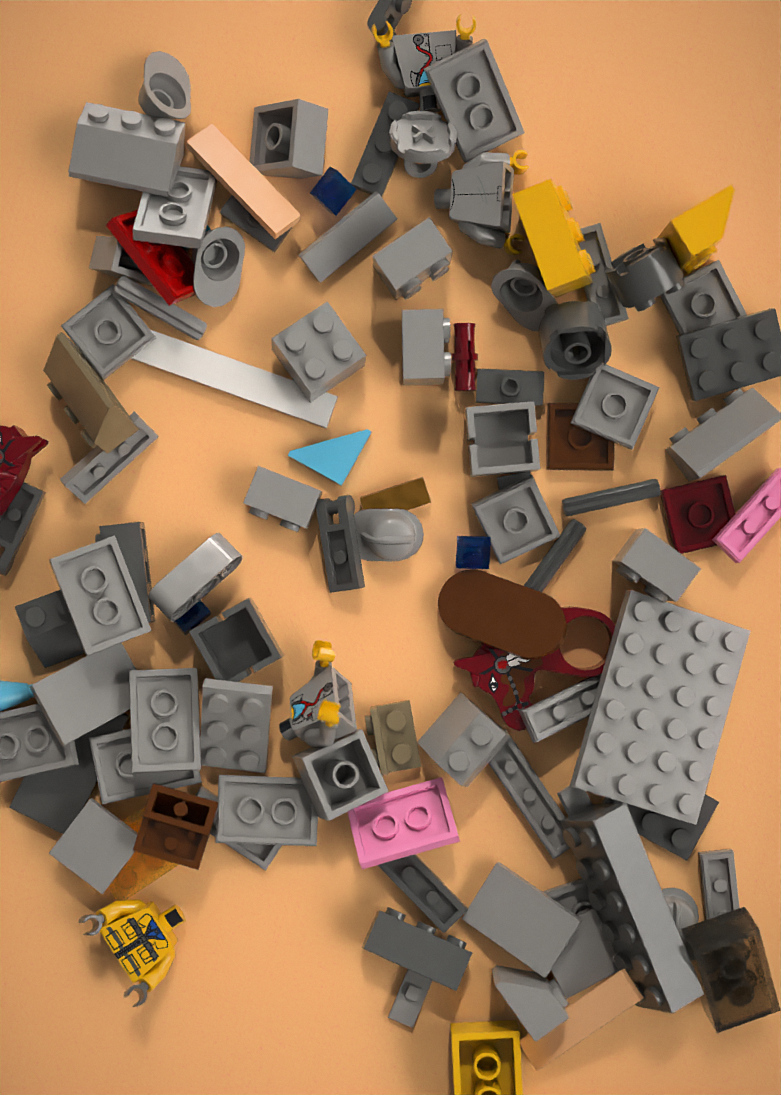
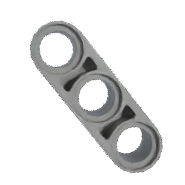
[148,533,243,622]

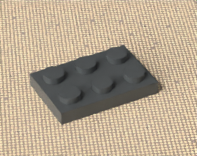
[676,308,781,401]
[601,794,719,860]

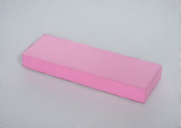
[712,468,781,563]

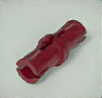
[452,323,478,391]

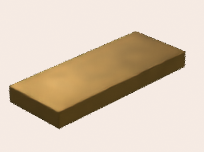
[360,477,431,510]

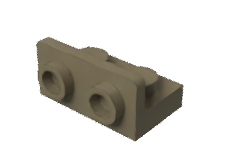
[365,700,421,776]

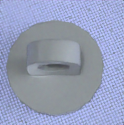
[389,111,457,178]

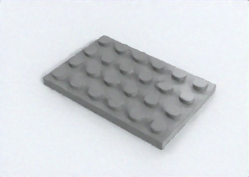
[570,590,750,825]

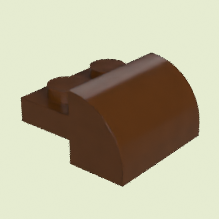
[133,783,219,870]

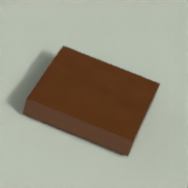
[546,403,615,471]

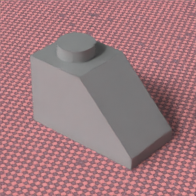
[89,236,154,287]

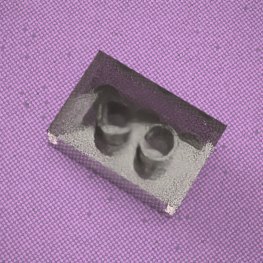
[681,906,781,1033]

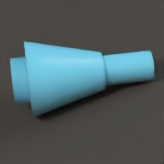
[0,681,35,712]

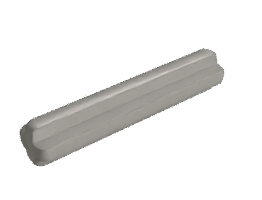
[113,276,207,340]

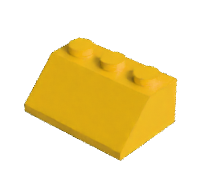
[657,184,735,274]

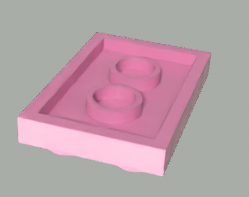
[347,777,460,869]

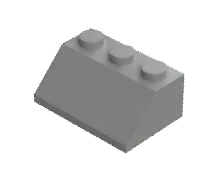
[68,102,185,197]
[665,388,781,481]

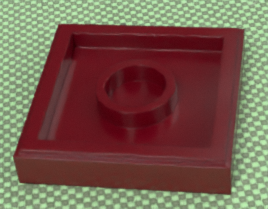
[660,475,735,554]

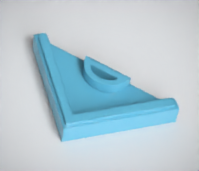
[288,429,372,486]

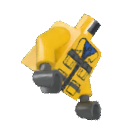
[79,899,186,1007]

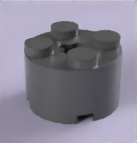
[604,237,685,311]
[538,301,612,380]

